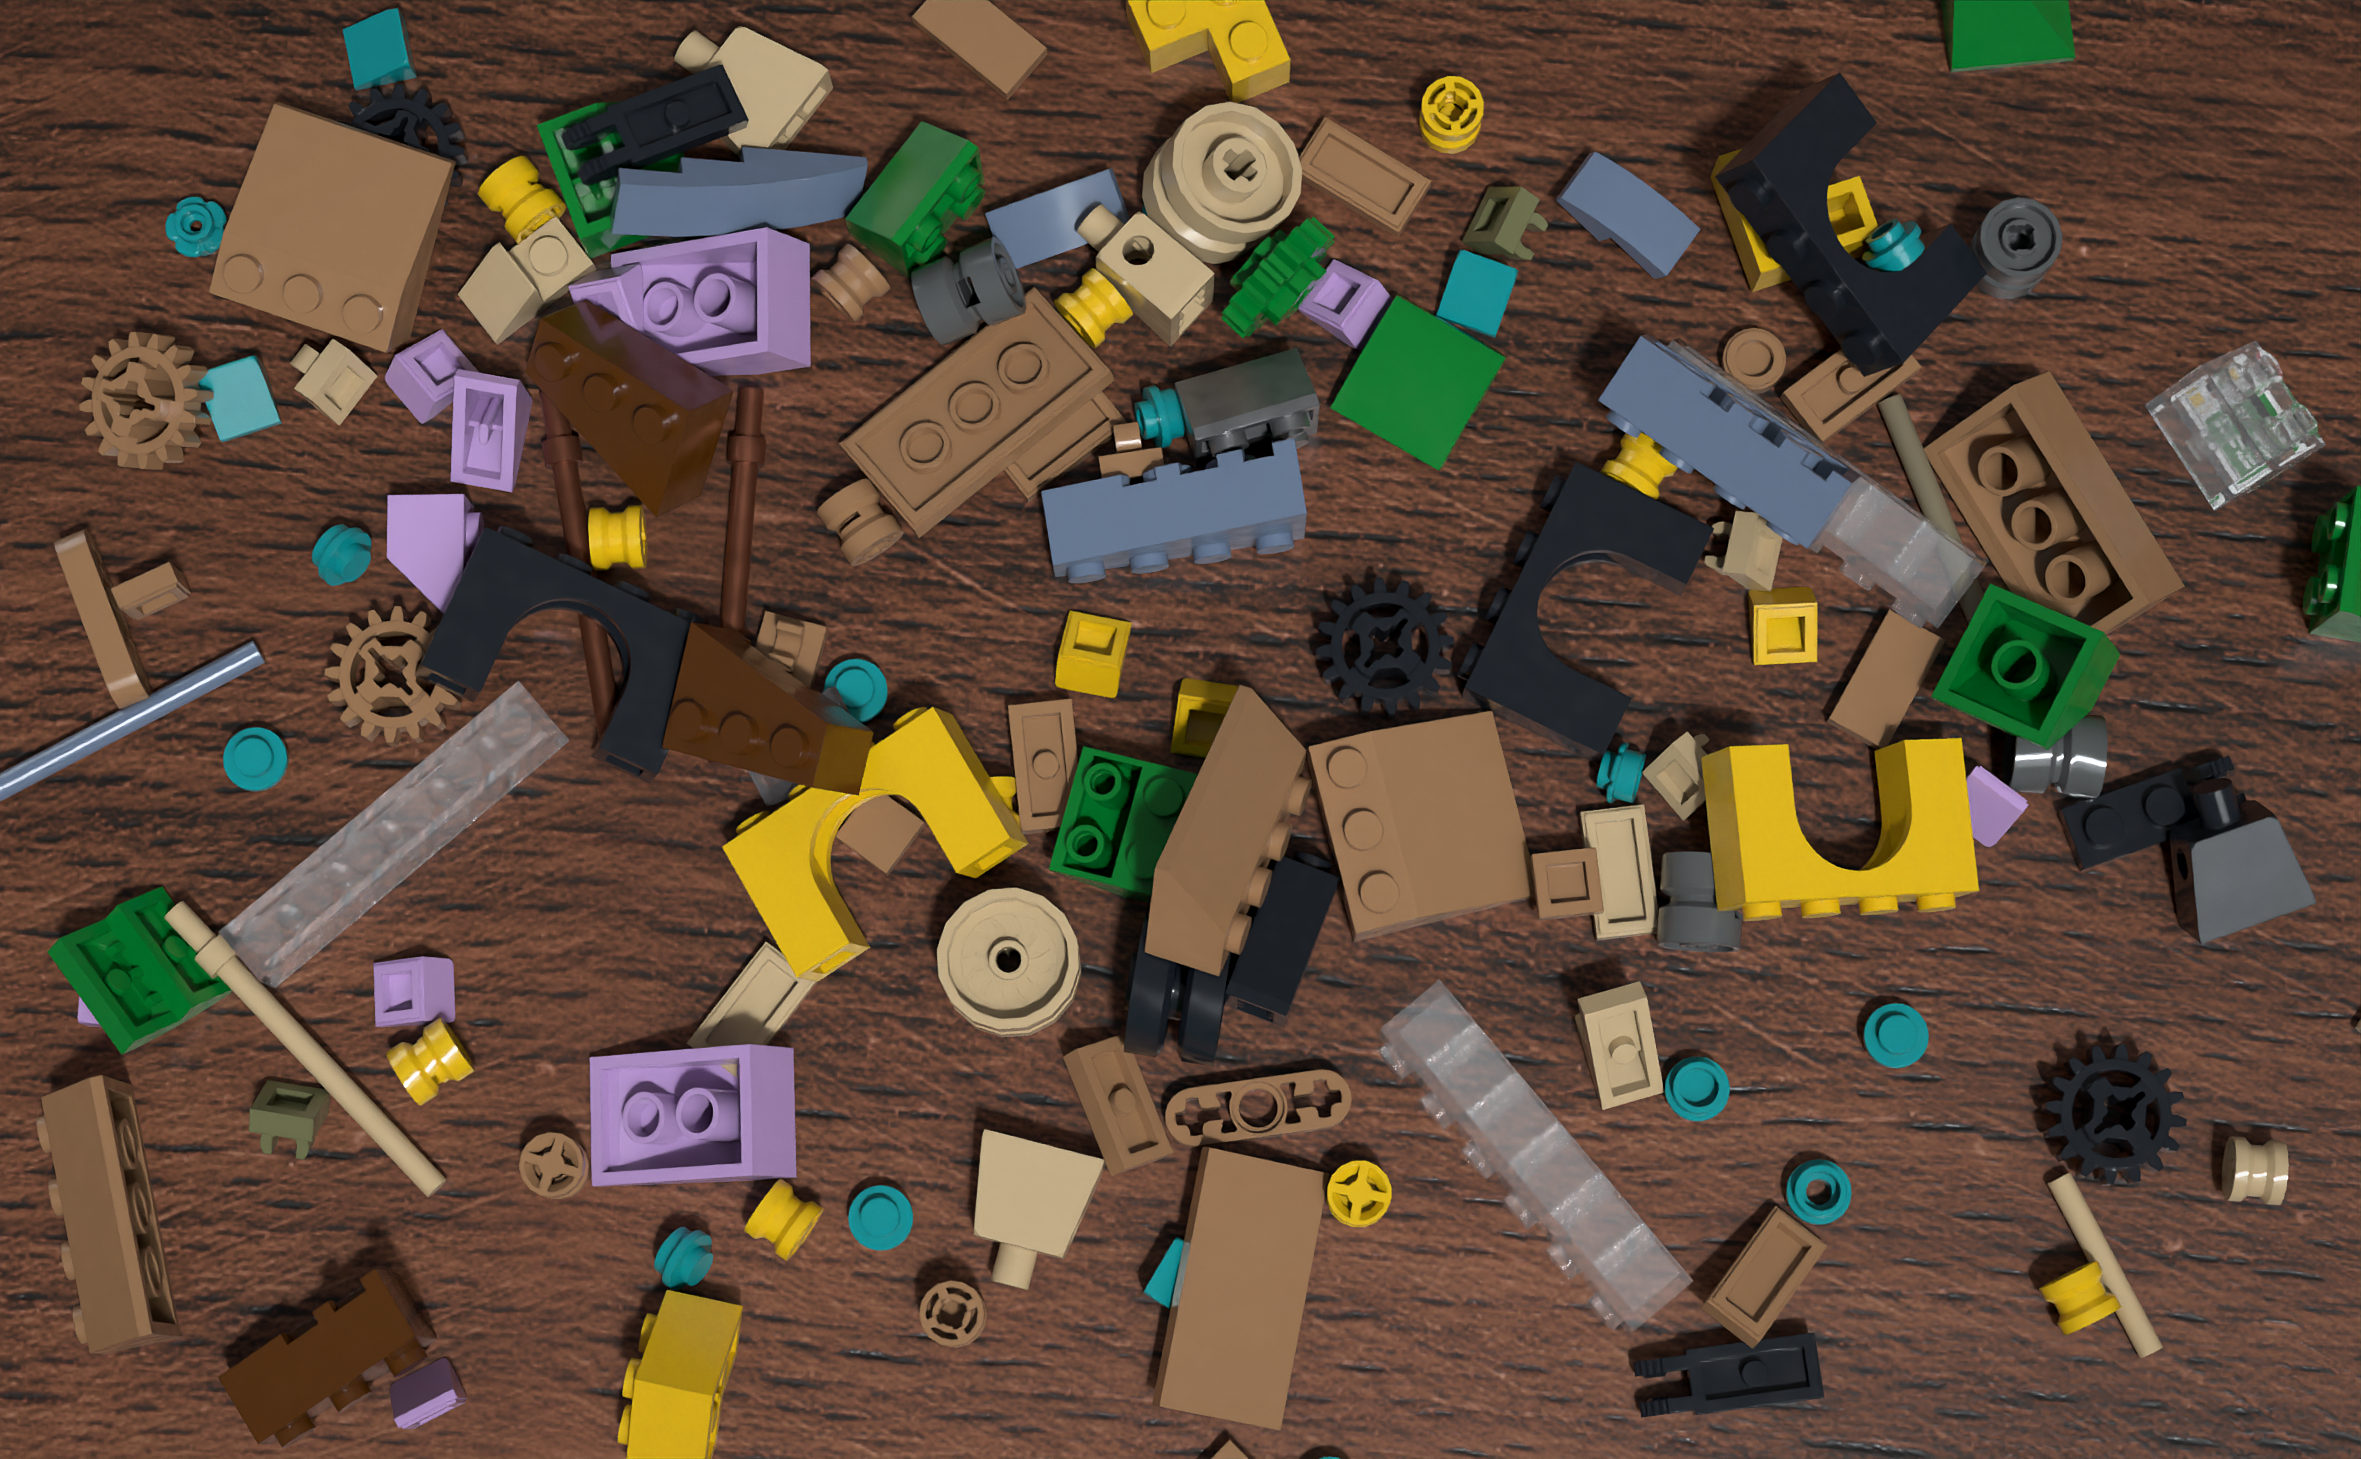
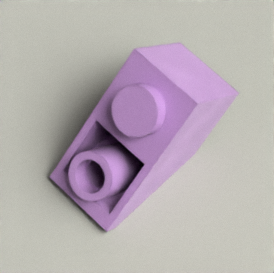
[387,494,484,614]

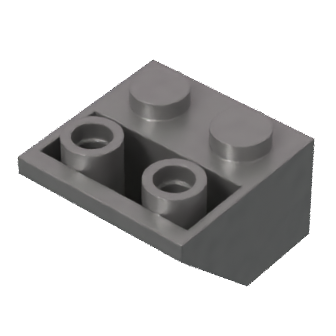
[1175,348,1320,468]

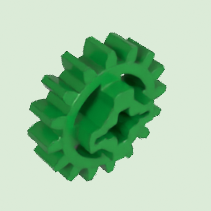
[1221,216,1335,339]

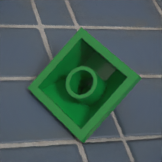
[1941,0,2076,73]

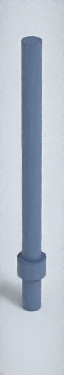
[0,640,266,802]

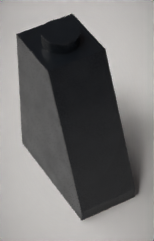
[1224,851,1340,1028]

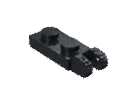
[561,64,749,186]
[2057,756,2247,872]
[1633,1332,1825,1418]

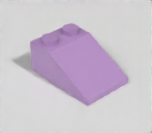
[611,227,811,376]
[590,1044,797,1187]

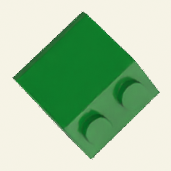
[1931,584,2121,750]

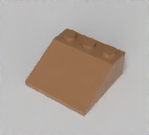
[209,102,456,353]
[1307,711,1535,942]

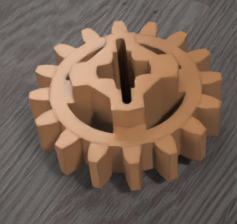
[79,332,214,470]
[324,606,462,747]

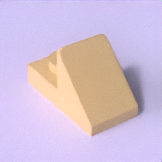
[458,216,597,345]
[1575,981,1664,1110]

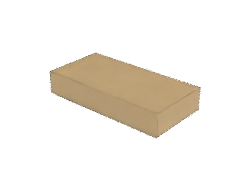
[1579,805,1659,941]
[687,942,817,1078]

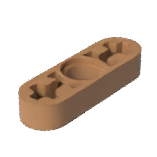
[54,529,151,709]
[1165,1069,1352,1148]

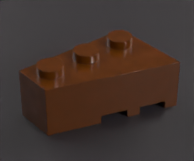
[525,299,734,518]
[662,622,874,796]

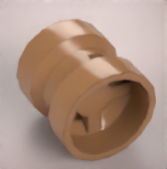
[817,479,904,566]
[919,1280,988,1348]

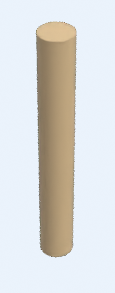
[2047,1172,2163,1358]

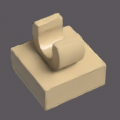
[290,339,378,426]
[1704,511,1783,592]
[1642,732,1709,821]

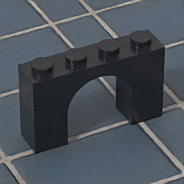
[1715,72,1987,377]
[1457,462,1714,764]
[415,526,709,783]

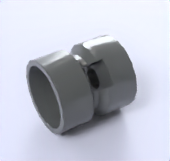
[1968,197,2063,300]
[911,237,1027,345]
[2002,714,2108,799]
[1657,852,1743,953]

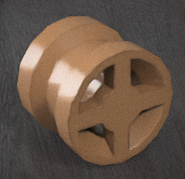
[811,243,891,323]
[519,1132,591,1200]

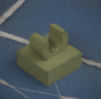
[1462,186,1548,260]
[248,1080,330,1160]

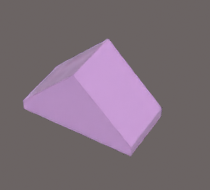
[450,369,533,492]

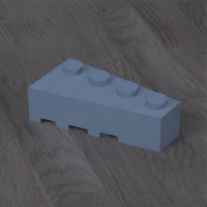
[1598,334,1861,549]
[1041,438,1307,583]

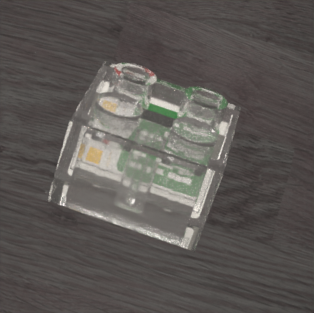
[2145,341,2326,511]

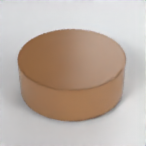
[1721,328,1786,395]

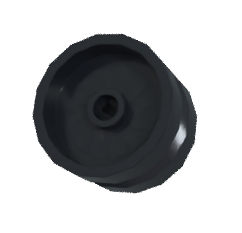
[1123,913,1233,1067]

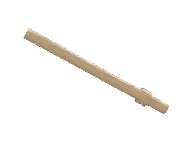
[164,901,447,1197]

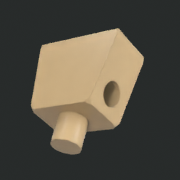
[674,26,833,159]
[1077,204,1215,347]
[974,1129,1106,1290]

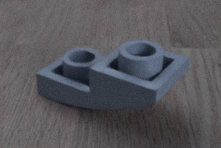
[1555,151,1701,279]
[985,168,1130,269]

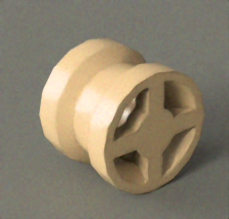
[2222,1136,2289,1205]

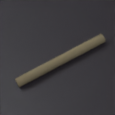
[1878,394,1984,624]

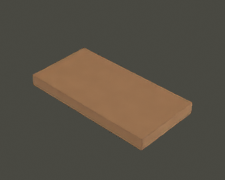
[839,287,1115,538]
[1152,1147,1329,1431]

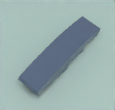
[611,147,868,237]

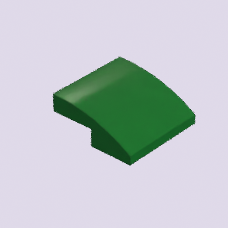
[1330,294,1507,471]
[47,887,232,1055]

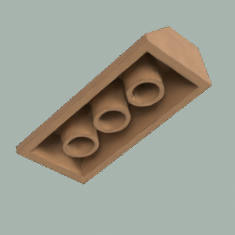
[1924,371,2184,635]
[1144,685,1312,976]
[36,1075,181,1355]

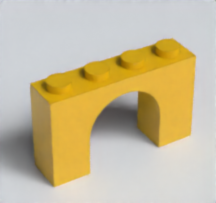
[722,707,1029,982]
[1701,738,1979,921]

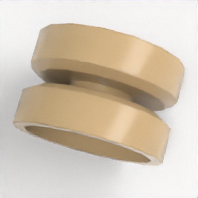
[1142,102,1302,264]
[937,887,1082,1037]

